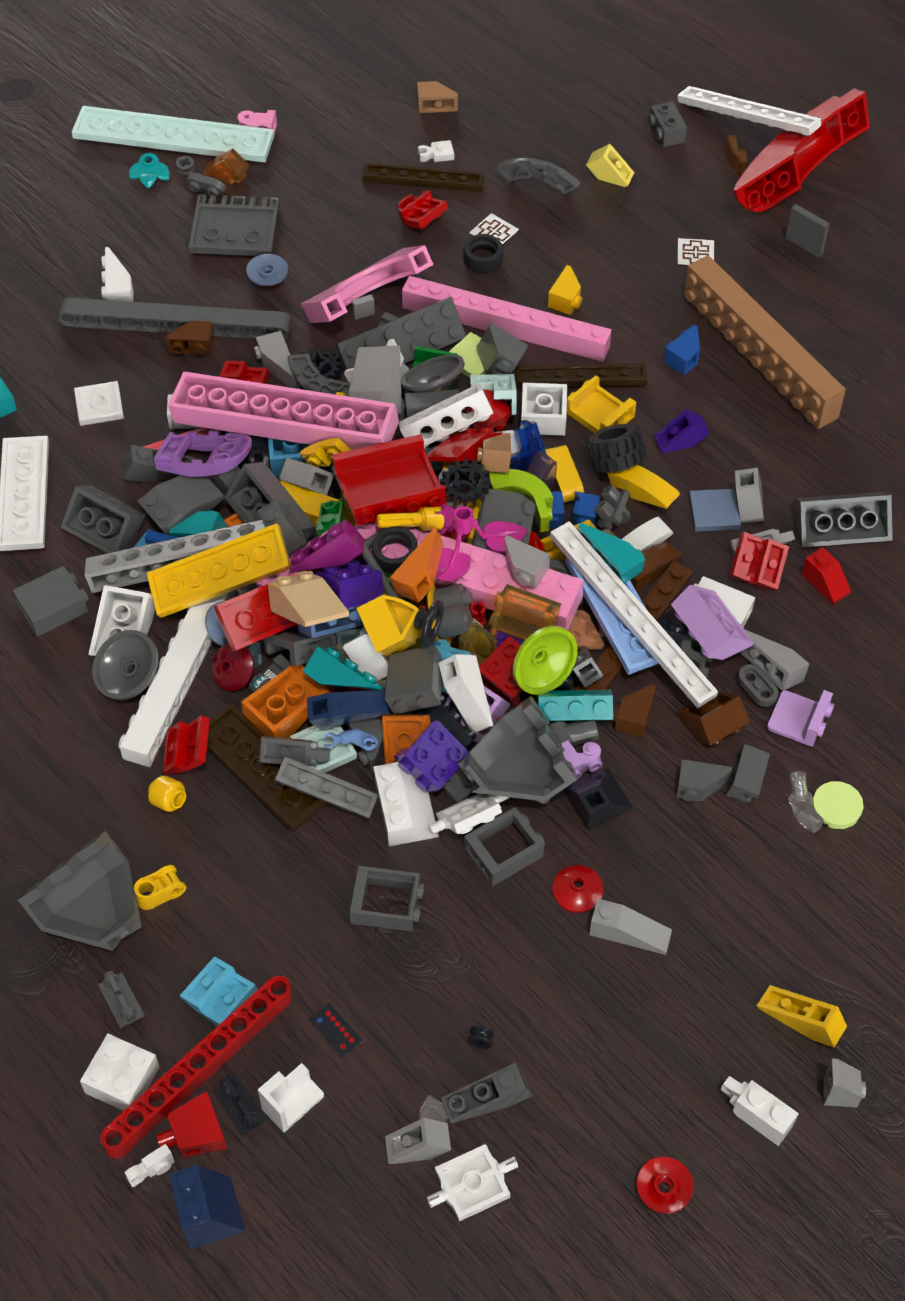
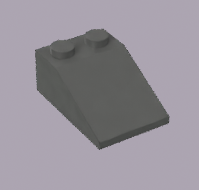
[138,475,225,535]

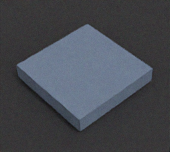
[689,489,741,532]

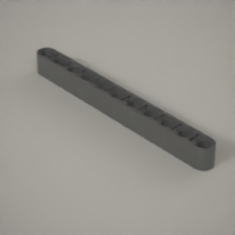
[58,298,291,340]

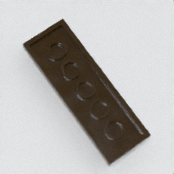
[207,703,327,831]

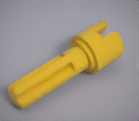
[377,507,444,531]

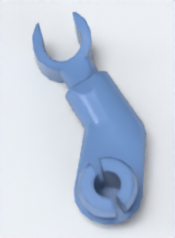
[323,728,377,751]

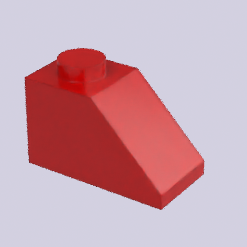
[801,547,851,605]

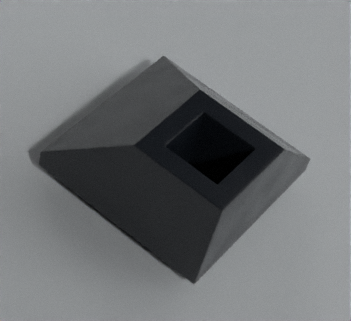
[564,768,633,829]

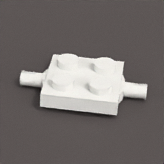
[428,793,509,835]
[426,1144,518,1222]

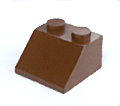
[676,691,750,746]

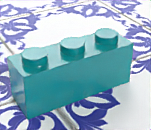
[538,690,613,721]

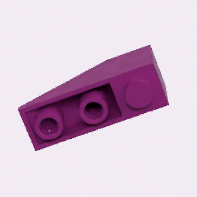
[289,520,365,572]

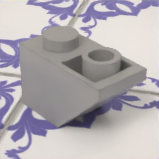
[278,458,334,495]
[735,468,764,524]

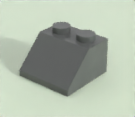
[477,322,528,375]

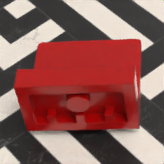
[479,636,523,709]

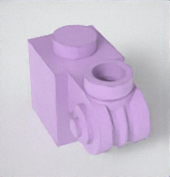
[561,740,603,781]

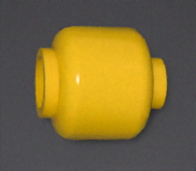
[148,776,186,812]

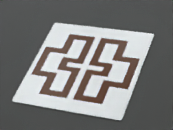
[469,213,519,244]
[678,238,714,265]

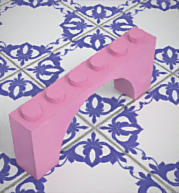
[301,245,434,323]

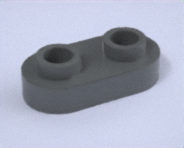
[186,172,226,198]
[738,664,778,707]

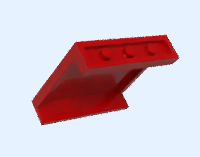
[332,434,447,526]

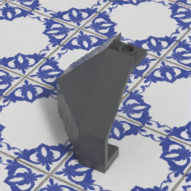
[458,696,576,801]
[18,831,142,951]

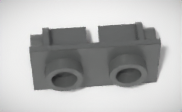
[98,971,145,1029]

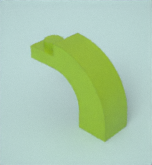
[489,469,553,532]

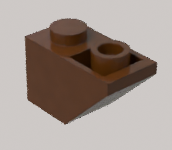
[166,321,215,356]

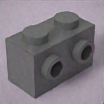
[648,102,687,147]

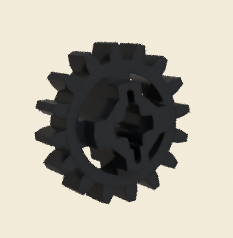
[300,347,342,380]
[440,459,491,506]

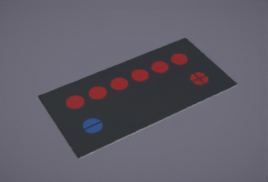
[309,1003,363,1058]

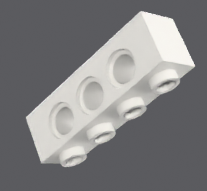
[399,383,493,449]

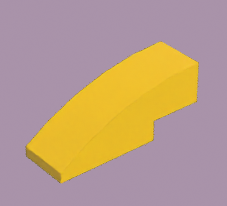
[607,464,680,509]

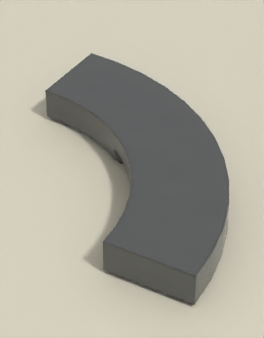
[496,158,580,195]
[287,354,351,397]

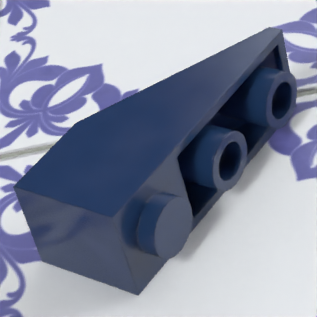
[307,690,389,730]

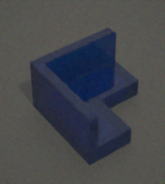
[509,419,549,473]

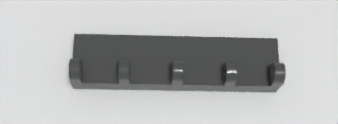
[275,757,378,819]

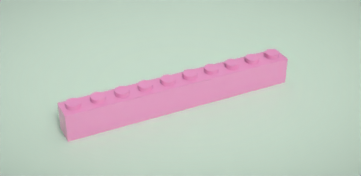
[402,276,612,362]

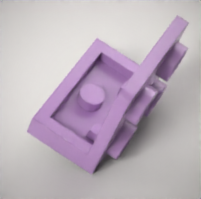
[767,690,835,747]

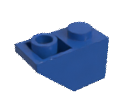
[664,325,700,376]

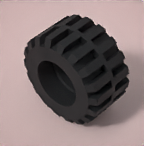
[586,424,647,473]

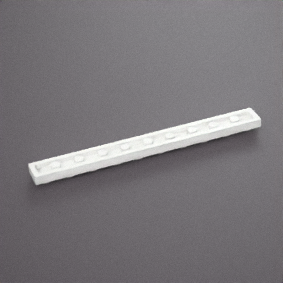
[550,521,718,708]

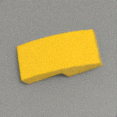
[300,438,351,468]

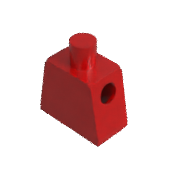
[156,1092,227,1158]

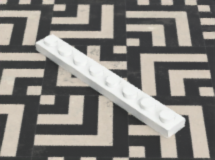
[678,86,821,136]

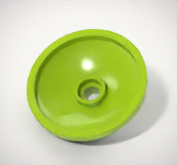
[513,626,578,695]

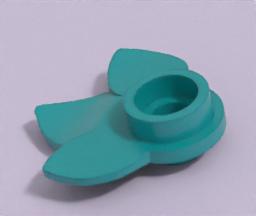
[129,153,170,189]

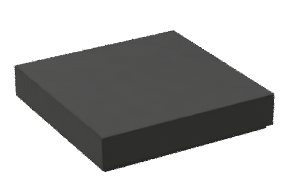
[786,204,830,257]

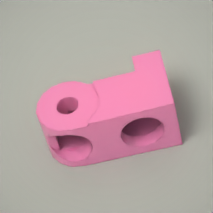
[238,110,277,134]

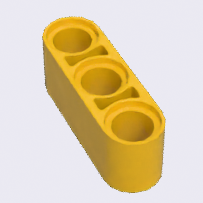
[543,445,584,503]

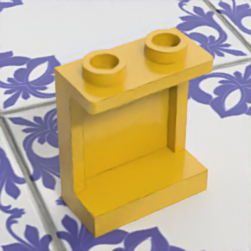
[567,376,637,433]

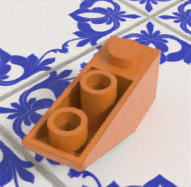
[390,528,444,603]

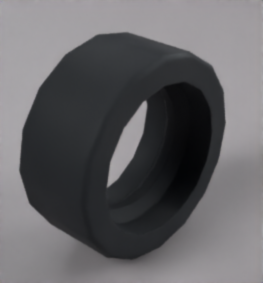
[464,234,503,273]
[372,527,418,574]

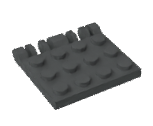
[189,194,280,256]

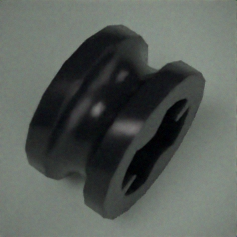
[468,1026,494,1049]

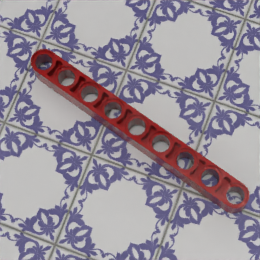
[100,975,292,1159]

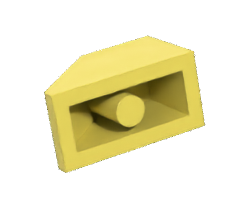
[586,144,634,187]

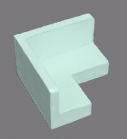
[470,374,516,415]

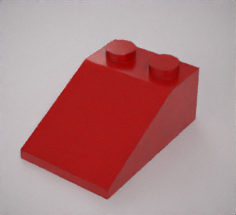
[426,428,502,462]

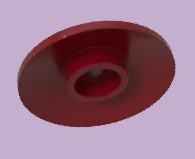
[211,643,254,691]

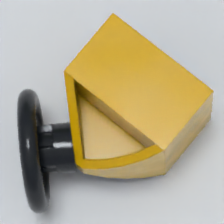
[356,595,444,657]

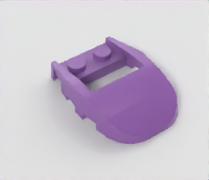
[154,430,252,477]

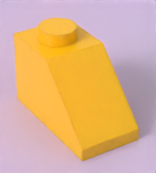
[548,265,582,315]

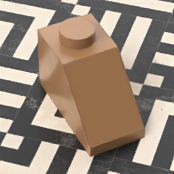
[417,81,458,113]
[477,433,511,473]

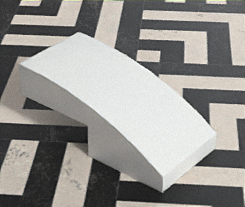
[622,517,673,551]

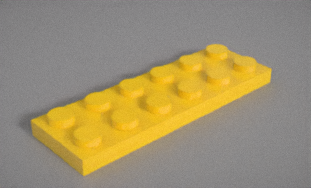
[147,523,290,618]

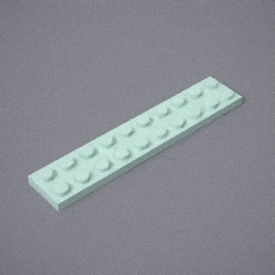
[72,106,274,163]

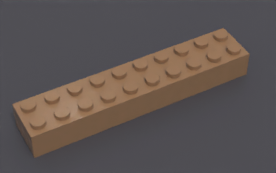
[684,255,846,429]

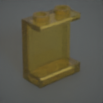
[489,584,562,640]

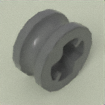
[176,156,195,175]

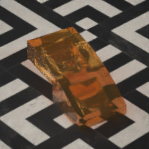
[726,135,748,177]

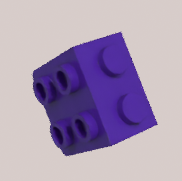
[394,721,468,792]

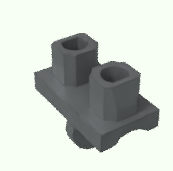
[594,485,630,528]

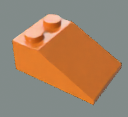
[241,665,330,738]

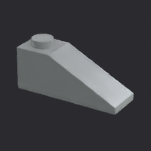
[254,331,300,389]
[739,629,809,691]
[589,899,672,955]

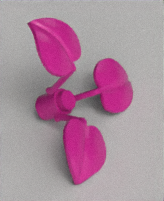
[428,505,527,581]

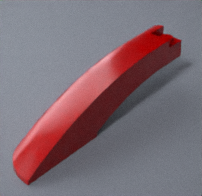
[733,89,870,212]

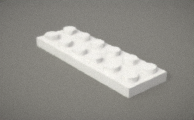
[0,436,49,551]

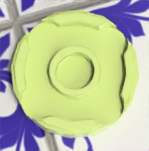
[812,781,864,829]

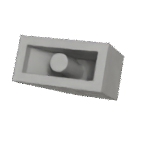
[504,536,550,589]
[823,1059,866,1108]
[385,1118,451,1164]

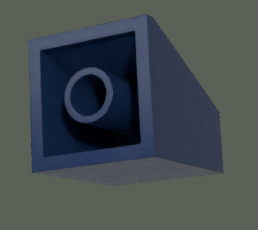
[169,1165,246,1250]

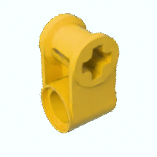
[134,865,187,910]

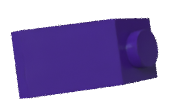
[654,409,710,453]

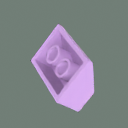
[671,585,754,660]

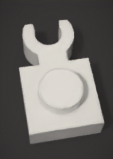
[418,140,454,162]
[124,1144,174,1187]

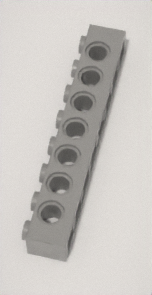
[85,520,265,593]

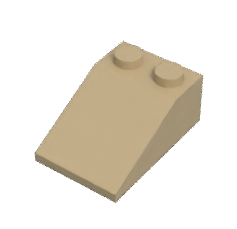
[268,571,349,627]

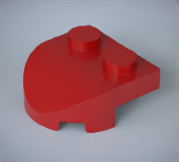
[398,191,449,229]
[464,389,511,433]

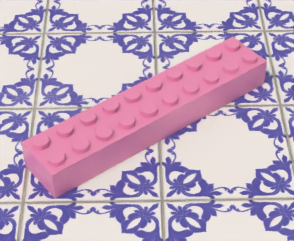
[168,372,399,450]
[354,521,583,630]

